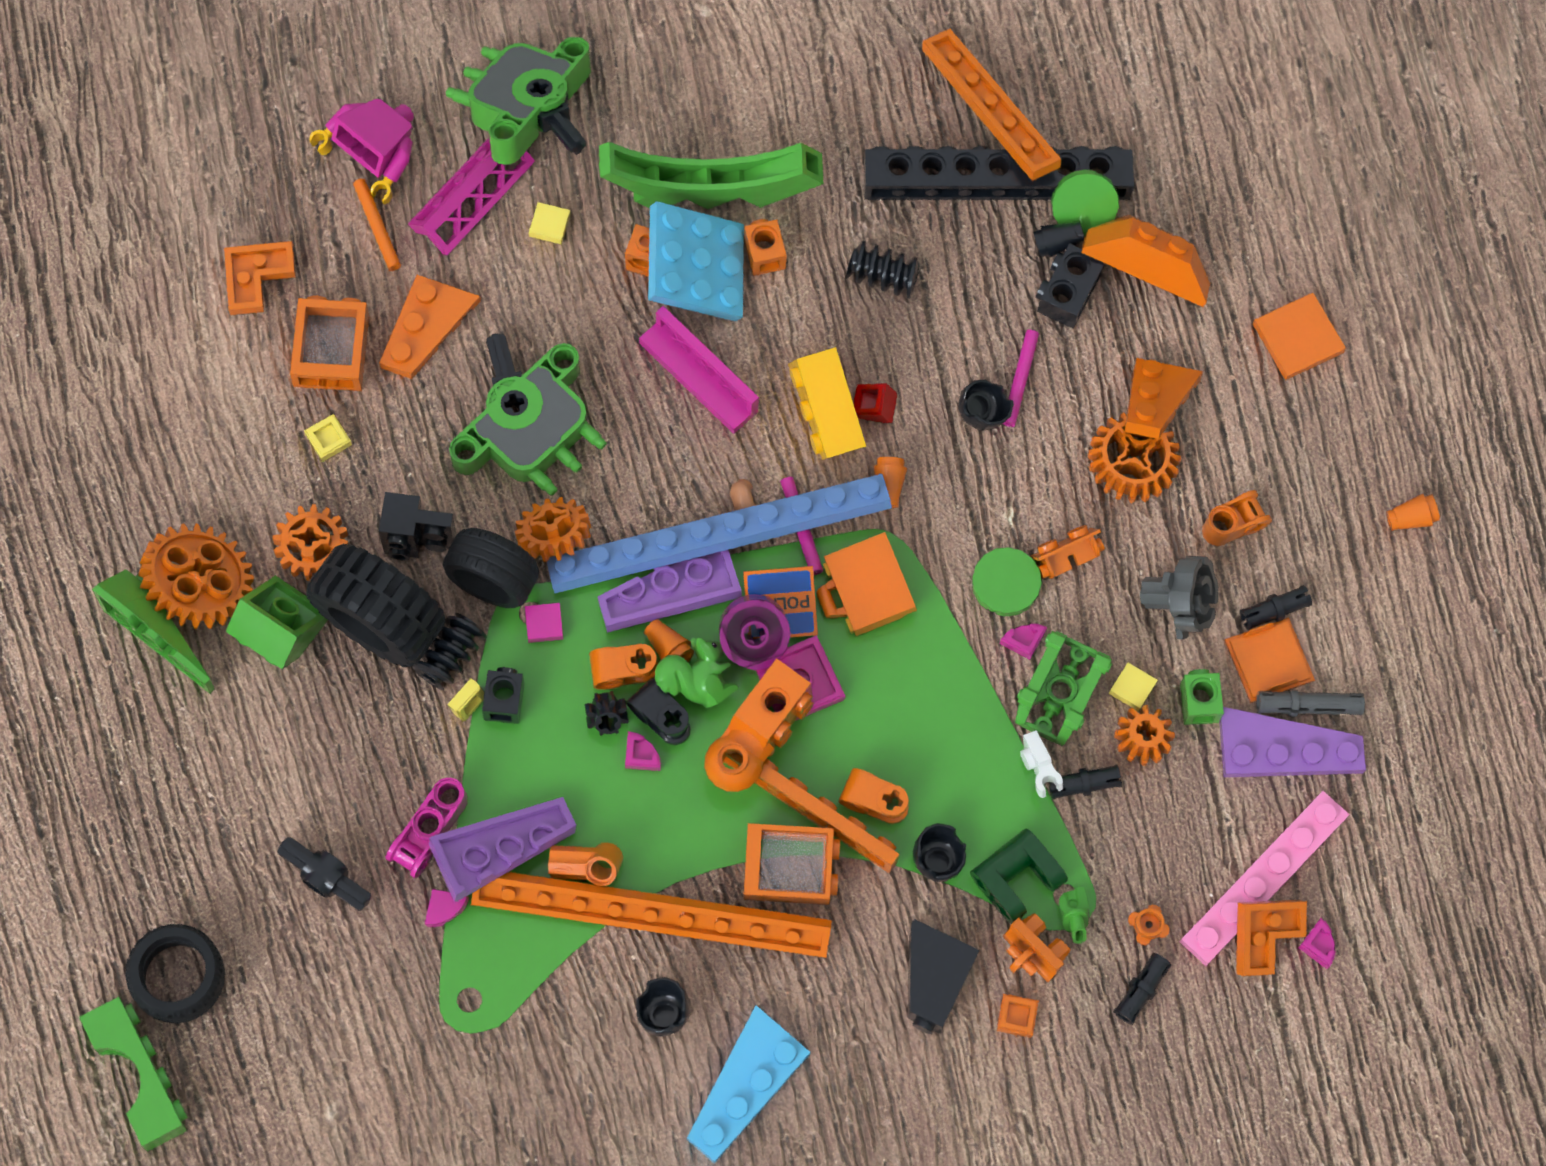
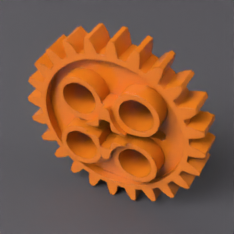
[138,523,254,629]

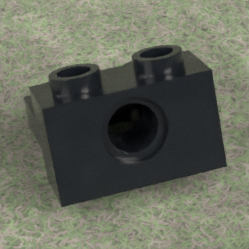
[379,492,457,561]

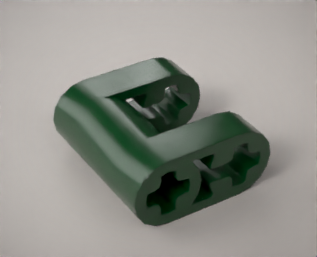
[970,828,1068,924]

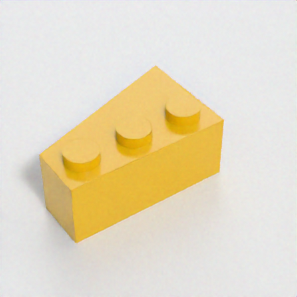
[788,347,866,460]

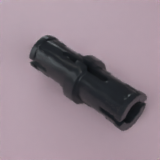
[1239,585,1312,630]
[1048,765,1122,800]
[1114,953,1172,1025]

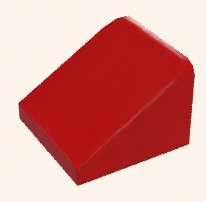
[853,383,897,423]

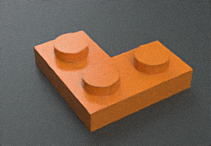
[224,241,296,315]
[1236,900,1307,976]

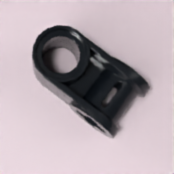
[626,678,691,745]

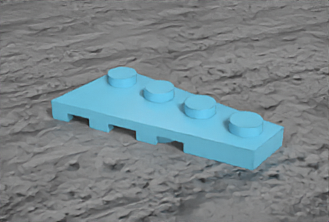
[687,1005,811,1164]

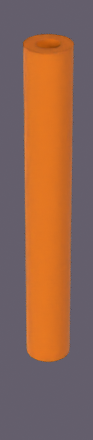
[353,178,401,271]

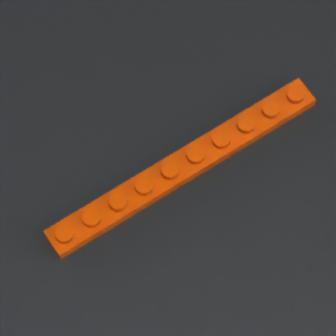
[471,872,832,958]

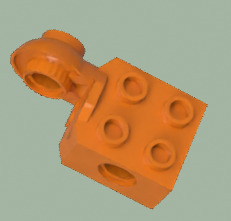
[704,658,814,792]

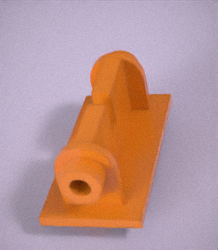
[1030,525,1105,579]

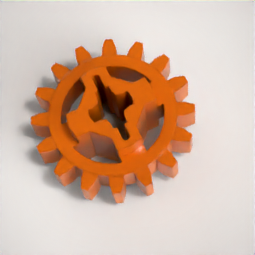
[515,497,592,562]
[272,504,349,581]

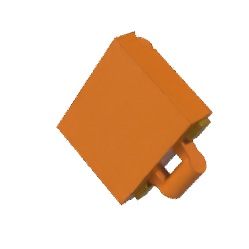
[816,532,917,636]

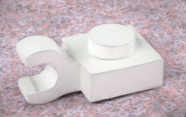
[1020,730,1063,798]

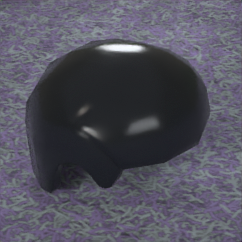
[958,379,1014,431]
[912,823,966,882]
[636,977,690,1037]

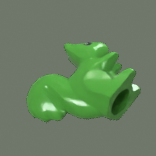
[655,637,739,708]

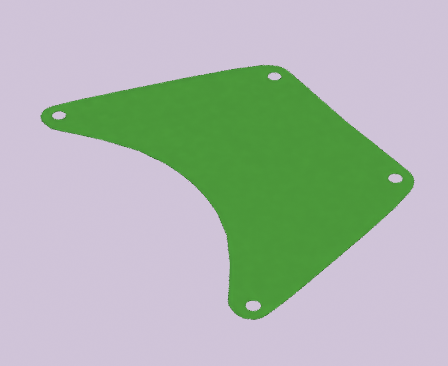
[439,529,1096,1034]

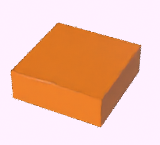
[996,994,1039,1038]

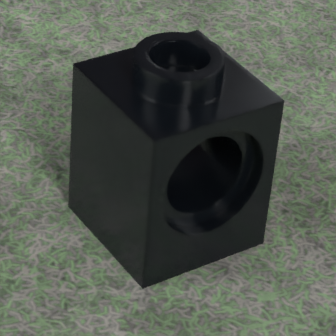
[482,667,524,724]

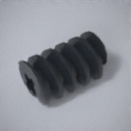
[845,240,920,299]
[413,613,487,690]

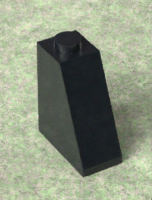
[908,919,979,1034]

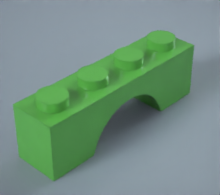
[79,997,188,1152]

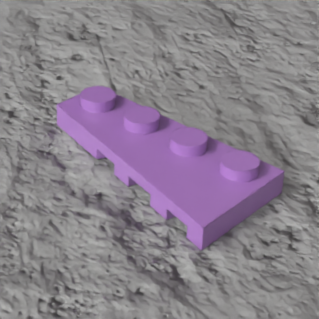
[598,550,742,633]
[1219,707,1366,778]
[429,797,576,903]

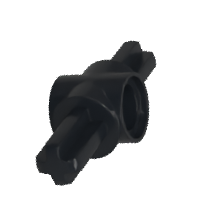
[277,837,372,911]

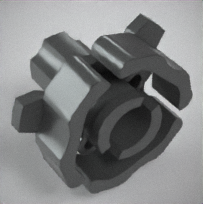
[1140,556,1219,639]

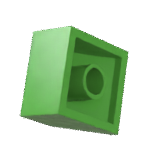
[226,575,328,669]

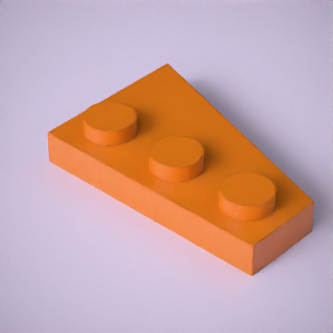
[379,275,481,379]
[1124,358,1203,439]

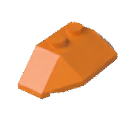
[1081,214,1210,308]

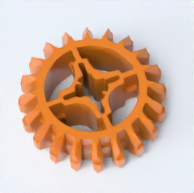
[1088,412,1181,503]

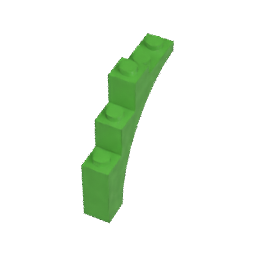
[599,142,824,209]

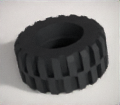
[306,544,445,667]

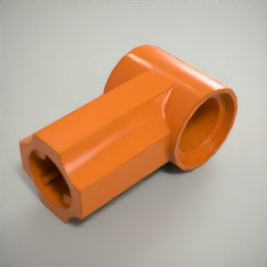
[548,842,623,886]

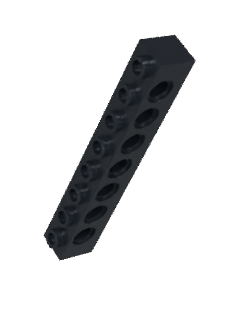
[863,146,1134,200]

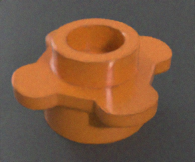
[1128,905,1170,946]

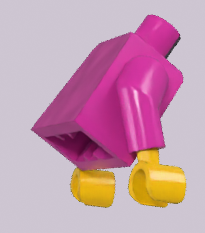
[310,99,414,205]

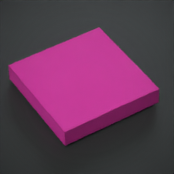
[755,635,845,721]

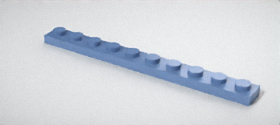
[547,474,892,594]

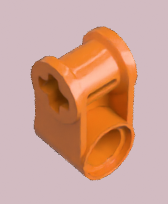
[1202,490,1272,546]
[589,644,658,690]
[838,768,909,824]

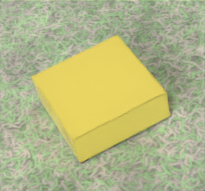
[529,202,571,245]
[304,414,352,462]
[1109,662,1158,712]
[447,678,485,722]

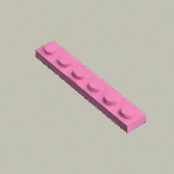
[1180,791,1350,966]

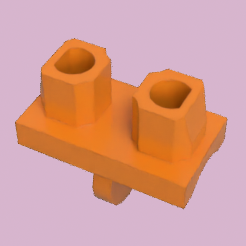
[1003,913,1071,983]

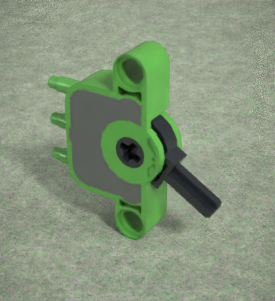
[445,37,591,165]
[449,333,607,496]

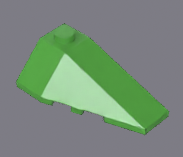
[92,569,215,694]

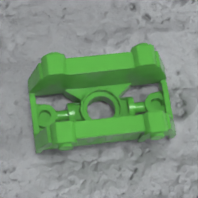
[1015,631,1112,746]

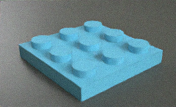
[648,201,744,322]

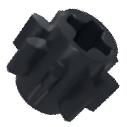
[584,691,629,736]

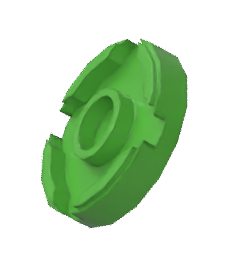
[1051,169,1119,236]
[972,547,1042,617]

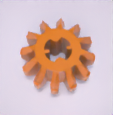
[1114,704,1175,766]

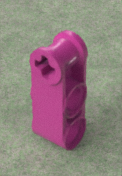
[385,778,468,878]

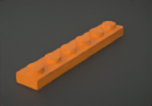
[922,29,1061,181]
[724,753,899,874]

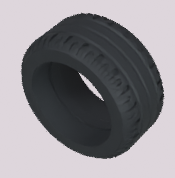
[443,528,539,608]
[125,924,225,1023]

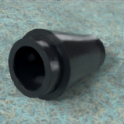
[1033,221,1084,258]

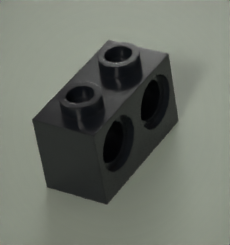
[1035,243,1105,329]

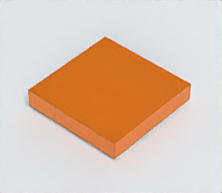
[1253,293,1346,381]

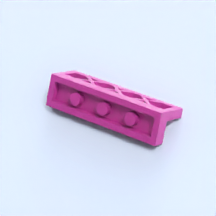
[408,138,535,255]
[639,306,759,434]

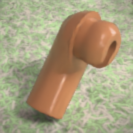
[730,479,757,511]

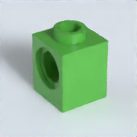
[1180,669,1224,725]

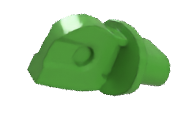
[1059,886,1089,944]

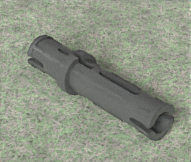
[1256,689,1365,717]

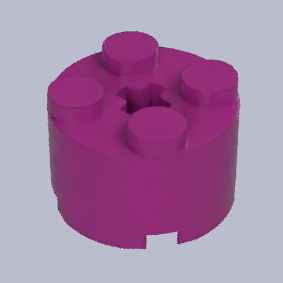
[719,594,790,670]

